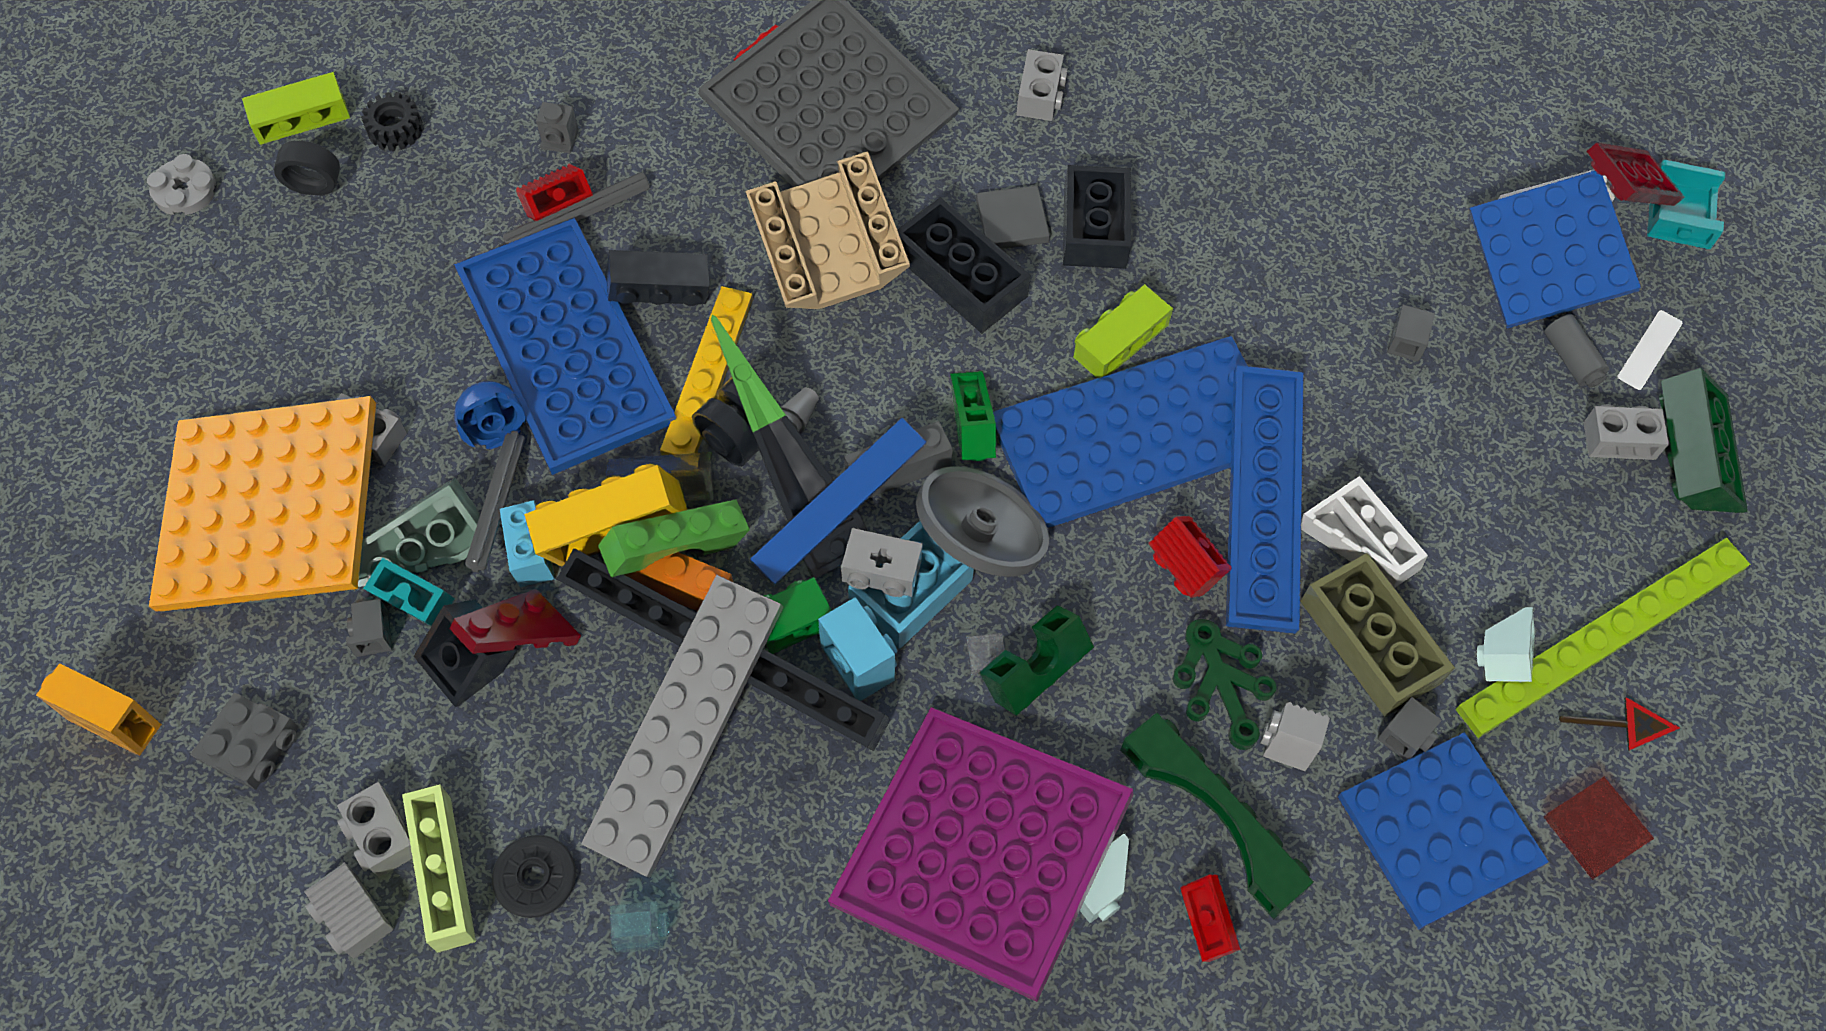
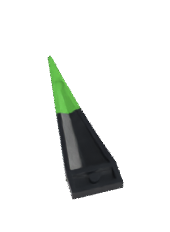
[711,315,868,579]

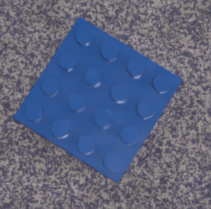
[1469,170,1641,328]
[1338,732,1549,930]

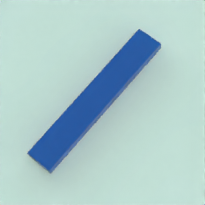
[750,418,926,586]

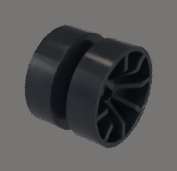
[692,377,759,467]

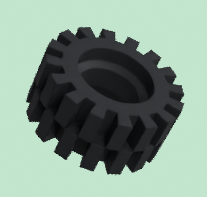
[361,92,423,151]

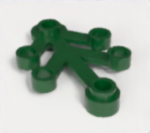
[1172,619,1277,750]

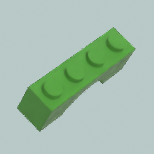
[598,499,750,577]

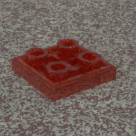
[1544,776,1654,880]

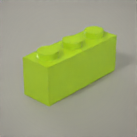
[242,72,350,145]
[1073,284,1173,379]

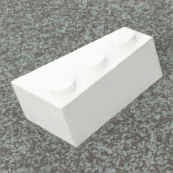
[1301,476,1428,588]

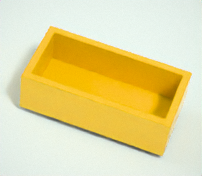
[524,464,687,566]

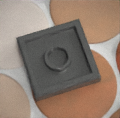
[976,185,1050,249]

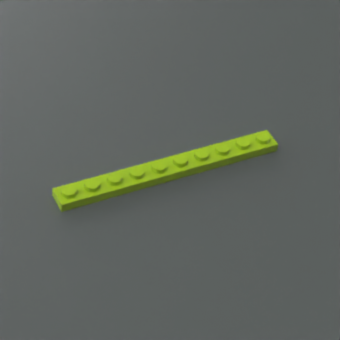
[1455,538,1751,739]

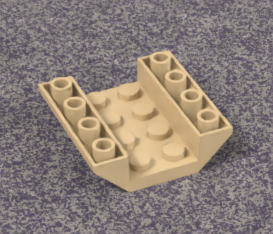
[746,151,910,309]

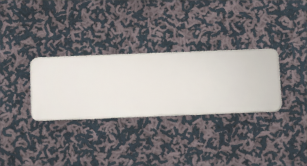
[1618,310,1683,390]

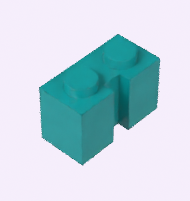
[363,557,455,626]

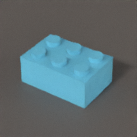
[848,521,974,649]

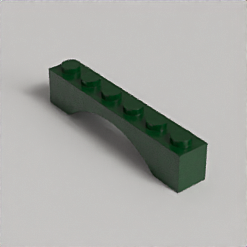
[1120,713,1314,920]

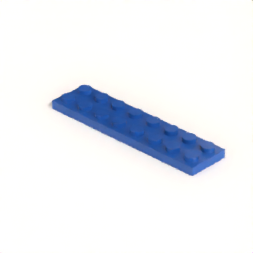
[1226,365,1303,634]

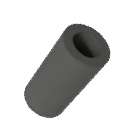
[1544,314,1609,388]

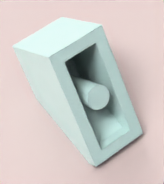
[1477,607,1535,682]
[1080,834,1129,923]

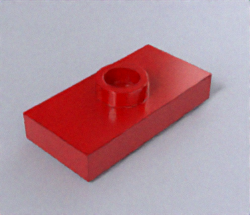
[1180,874,1241,962]

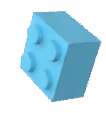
[818,597,897,701]

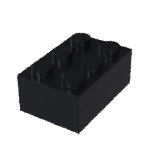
[1063,165,1131,269]

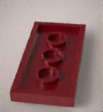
[1586,142,1685,206]

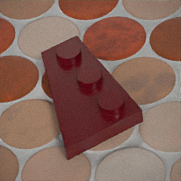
[450,589,581,654]

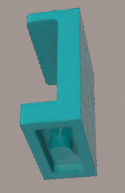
[1647,160,1725,249]

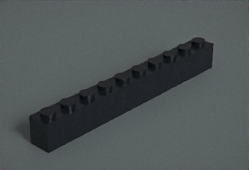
[556,548,891,751]

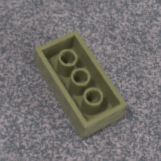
[1301,553,1455,717]

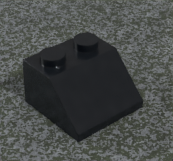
[413,599,518,707]

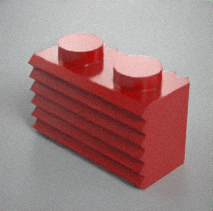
[516,164,593,221]
[1149,516,1232,598]

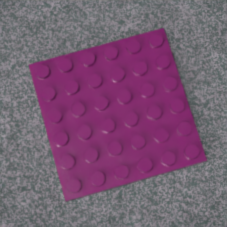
[828,707,1134,1002]

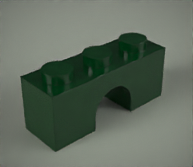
[979,605,1094,715]

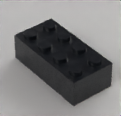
[897,197,1031,334]

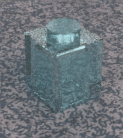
[610,901,669,953]

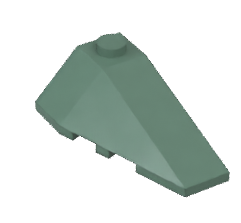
[358,478,480,588]

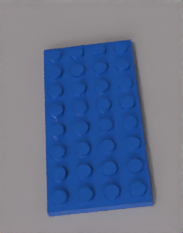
[454,218,676,475]
[993,336,1247,528]

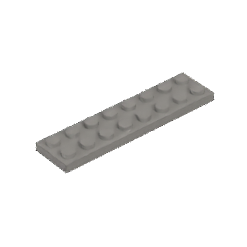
[581,575,783,878]

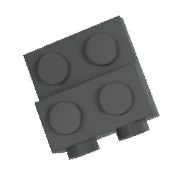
[190,692,299,790]

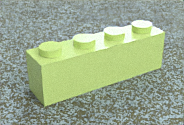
[402,785,476,953]

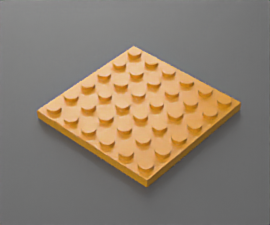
[149,396,376,611]

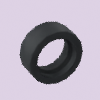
[274,140,340,196]

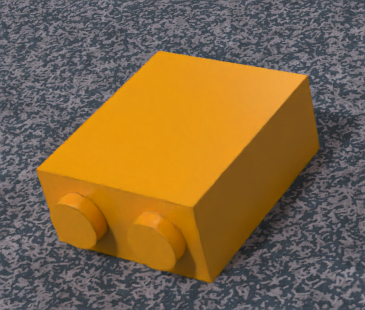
[36,663,162,756]

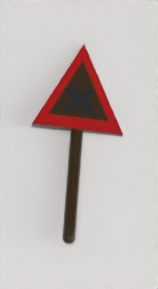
[1559,697,1680,751]

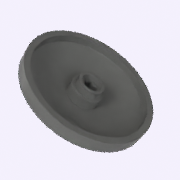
[916,467,1049,577]

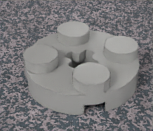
[147,154,216,215]

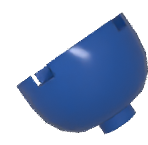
[454,381,526,449]

